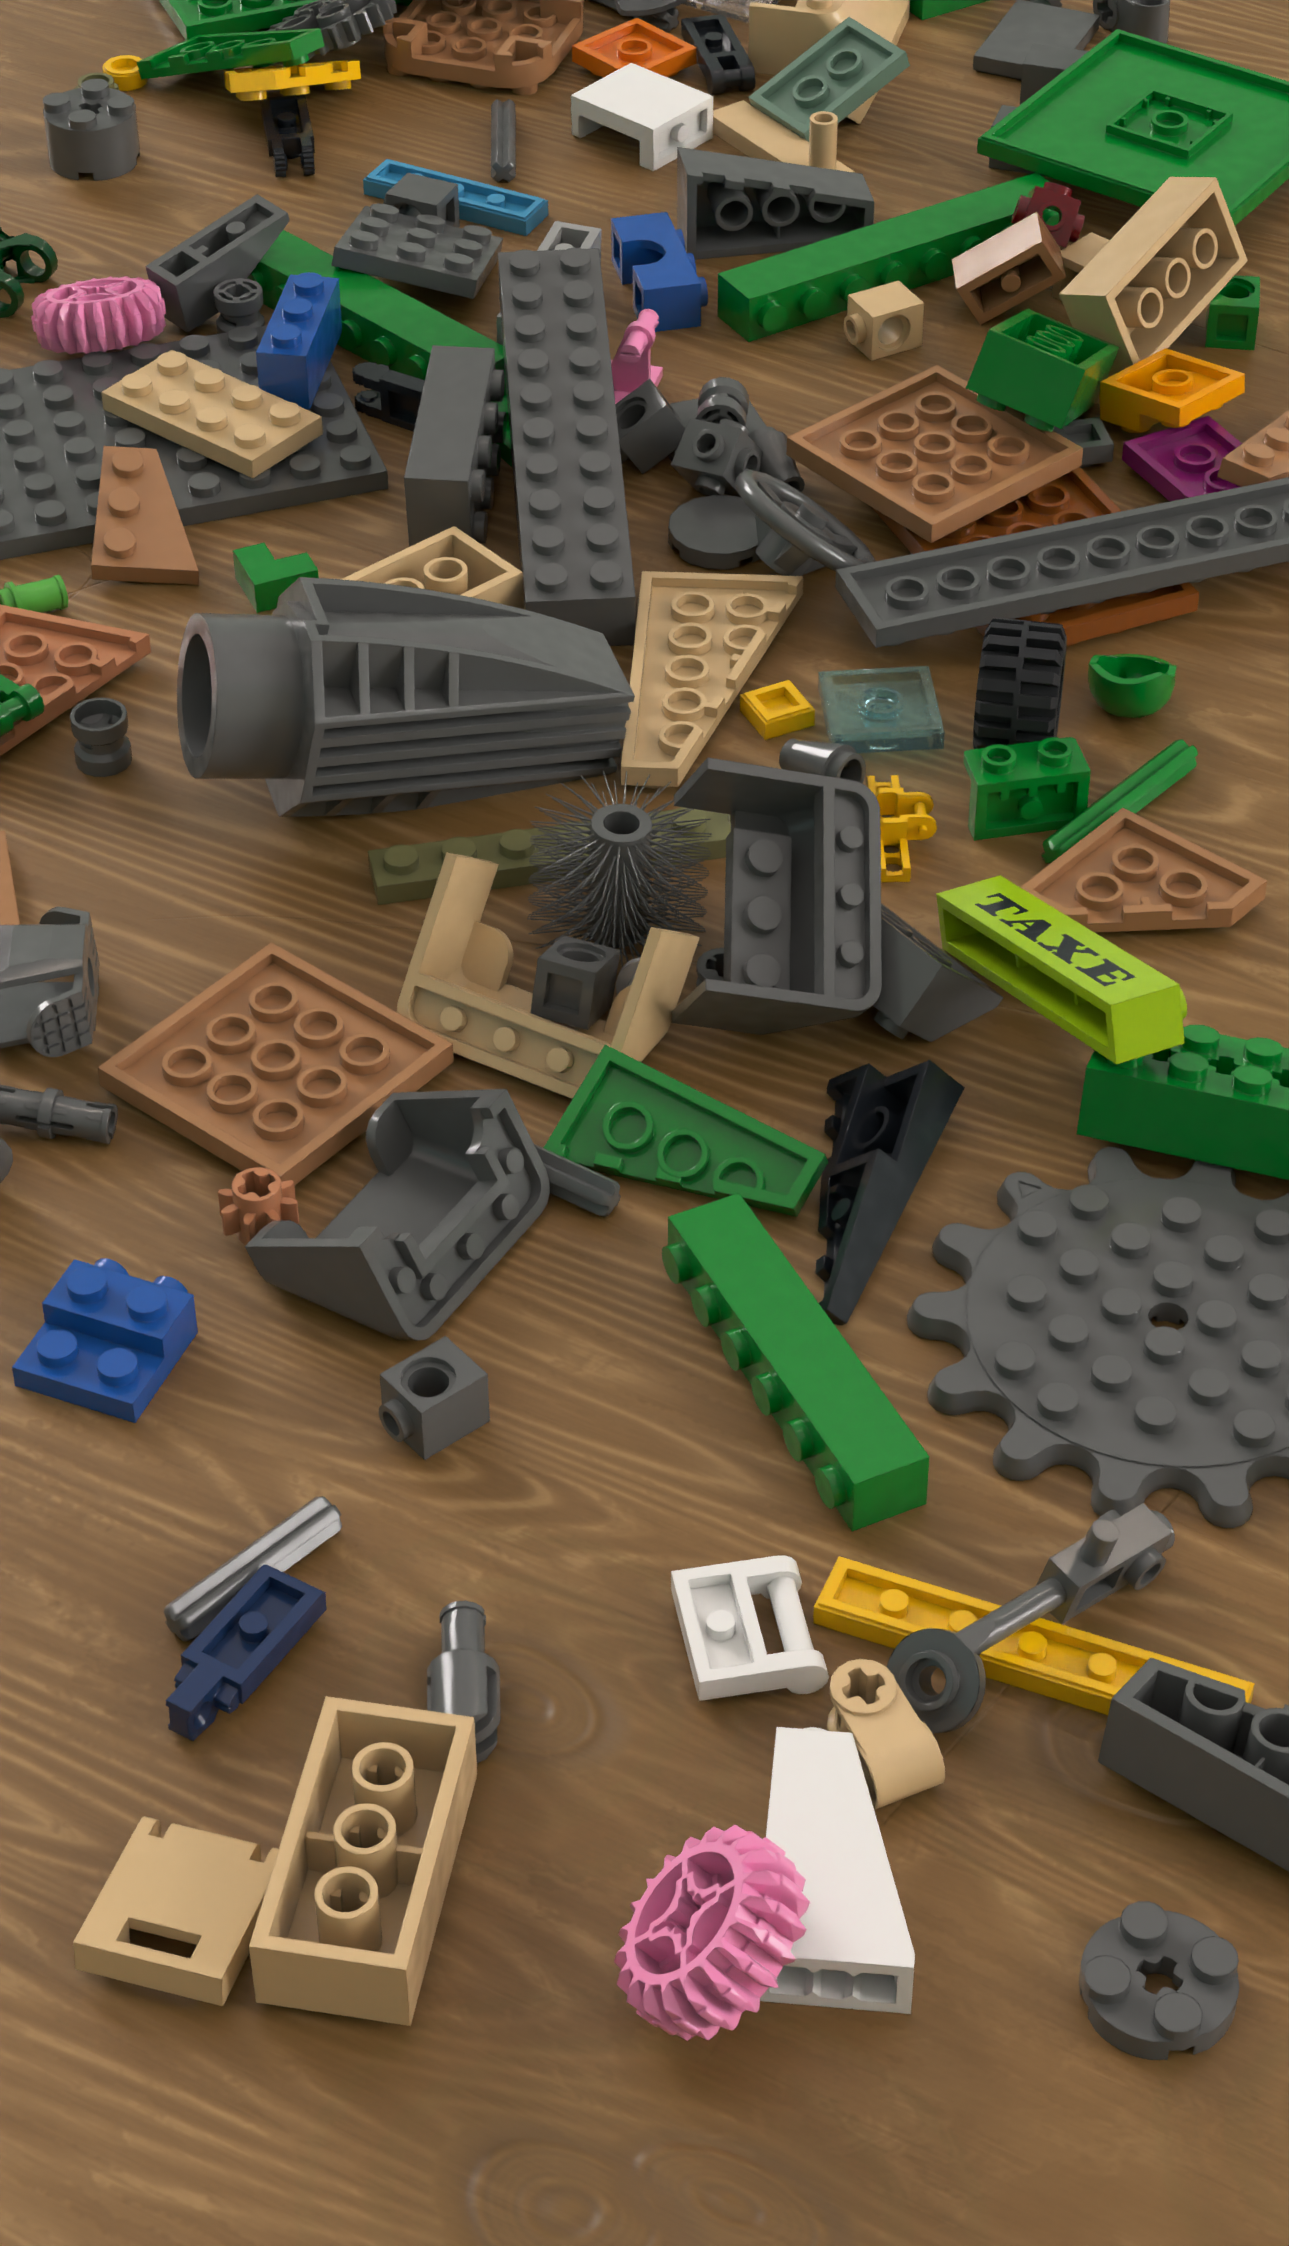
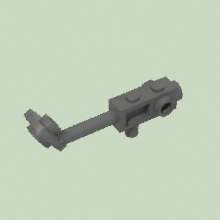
[887,1503,1175,1733]

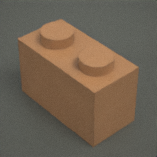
[952,212,1066,325]

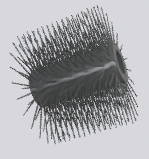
[527,771,712,967]

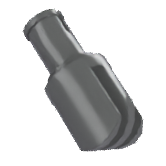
[427,1601,501,1763]

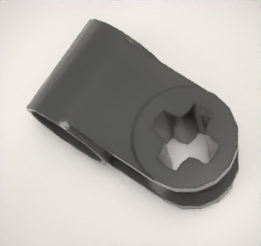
[1093,0,1170,44]

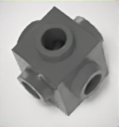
[671,418,763,498]

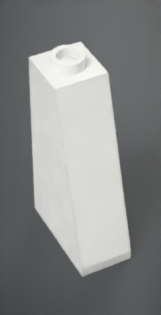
[760,1727,915,2014]

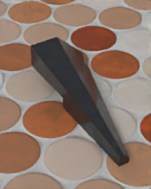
[815,1060,965,1325]

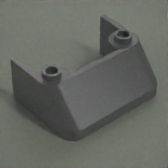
[672,757,882,1035]

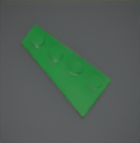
[137,28,325,80]
[544,1045,828,1217]

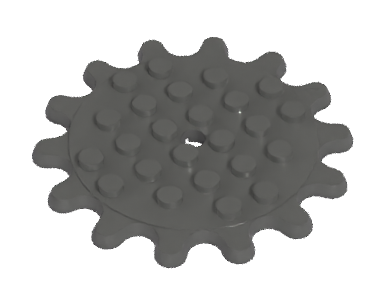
[906,1147,1289,1528]

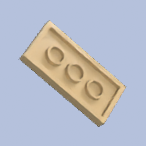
[101,350,323,478]

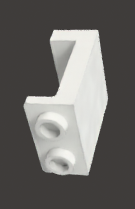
[571,63,713,171]

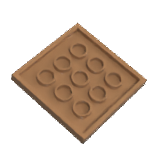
[786,365,1083,543]
[98,942,454,1186]

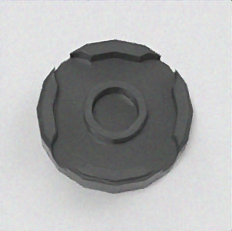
[668,495,760,570]

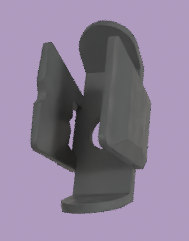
[0,907,100,1057]

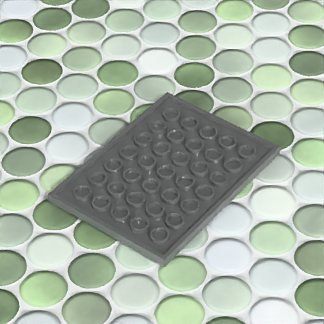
[0,325,388,560]

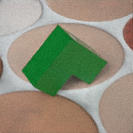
[233,543,319,613]

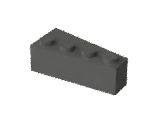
[1098,1658,1289,1871]

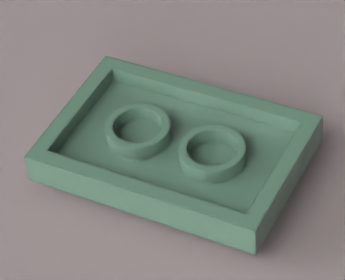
[748,17,910,142]

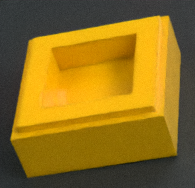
[740,680,815,740]

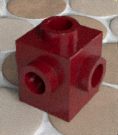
[1011,182,1085,250]

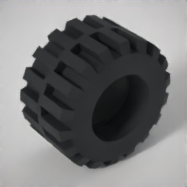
[973,617,1067,749]

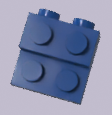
[12,1258,198,1423]

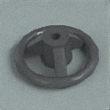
[735,469,876,576]

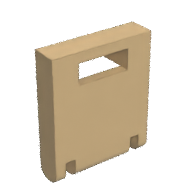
[73,1816,279,2006]

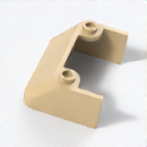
[748,0,910,75]
[397,852,700,1099]

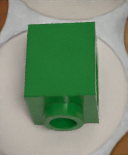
[1205,275,1260,350]

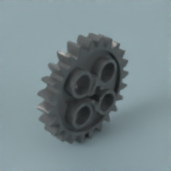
[268,0,397,65]

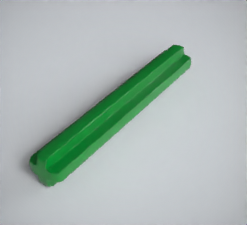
[1041,739,1198,864]

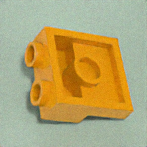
[1099,348,1245,433]

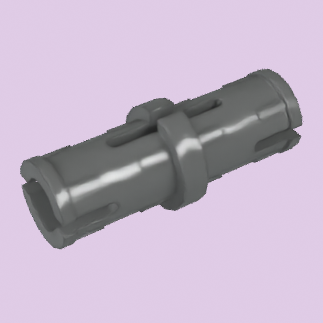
[0,1085,118,1144]

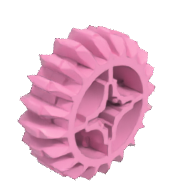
[31,276,166,354]
[614,1825,810,2041]

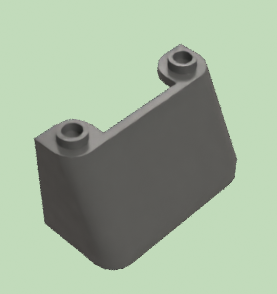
[245,1089,550,1341]

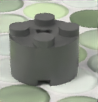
[43,79,140,181]

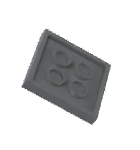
[332,203,503,299]

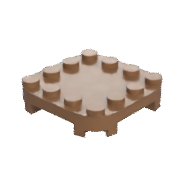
[383,0,584,95]

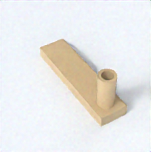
[713,100,855,173]

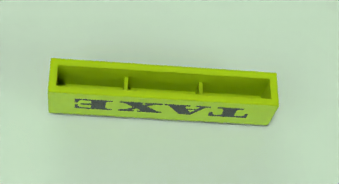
[936,875,1187,1064]

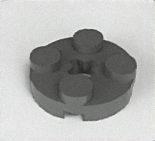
[1079,1901,1240,2060]

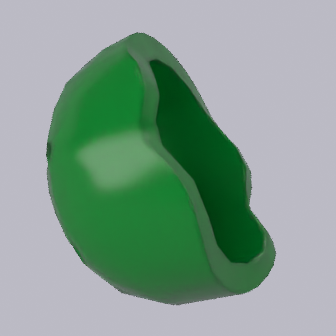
[1088,654,1177,719]

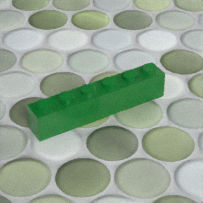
[662,1193,930,1531]

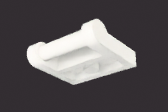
[671,1555,829,1701]

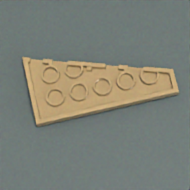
[621,571,803,788]

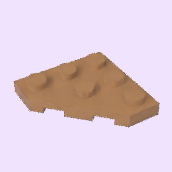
[1021,808,1267,933]

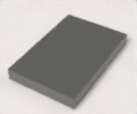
[973,0,1100,80]

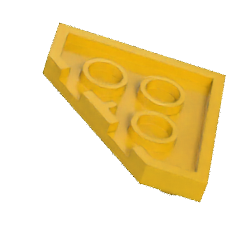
[223,59,361,101]

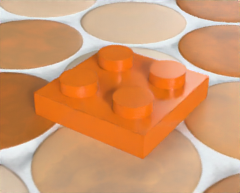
[572,18,697,78]

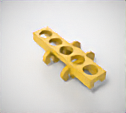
[867,775,937,883]

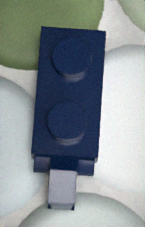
[166,1564,327,1741]

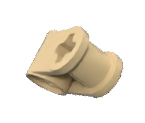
[827,1659,945,1809]

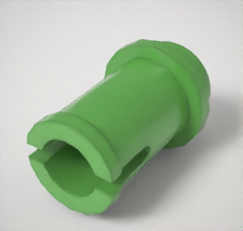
[0,575,68,613]

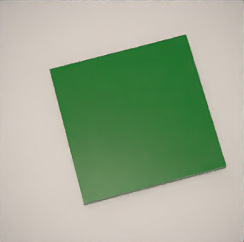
[977,29,1289,226]

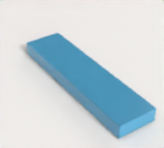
[363,159,549,236]

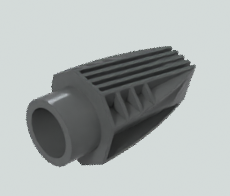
[177,577,635,817]

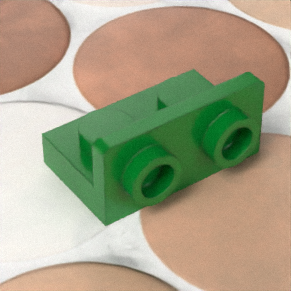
[963,737,1091,841]

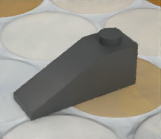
[145,194,290,333]

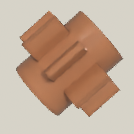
[218,1167,300,1245]

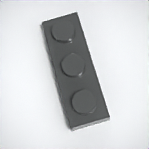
[723,828,792,990]

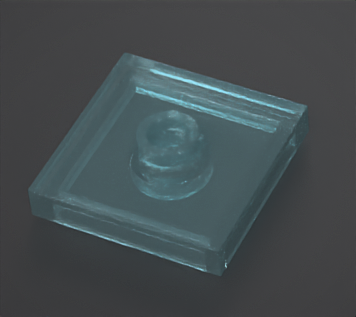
[818,666,945,753]

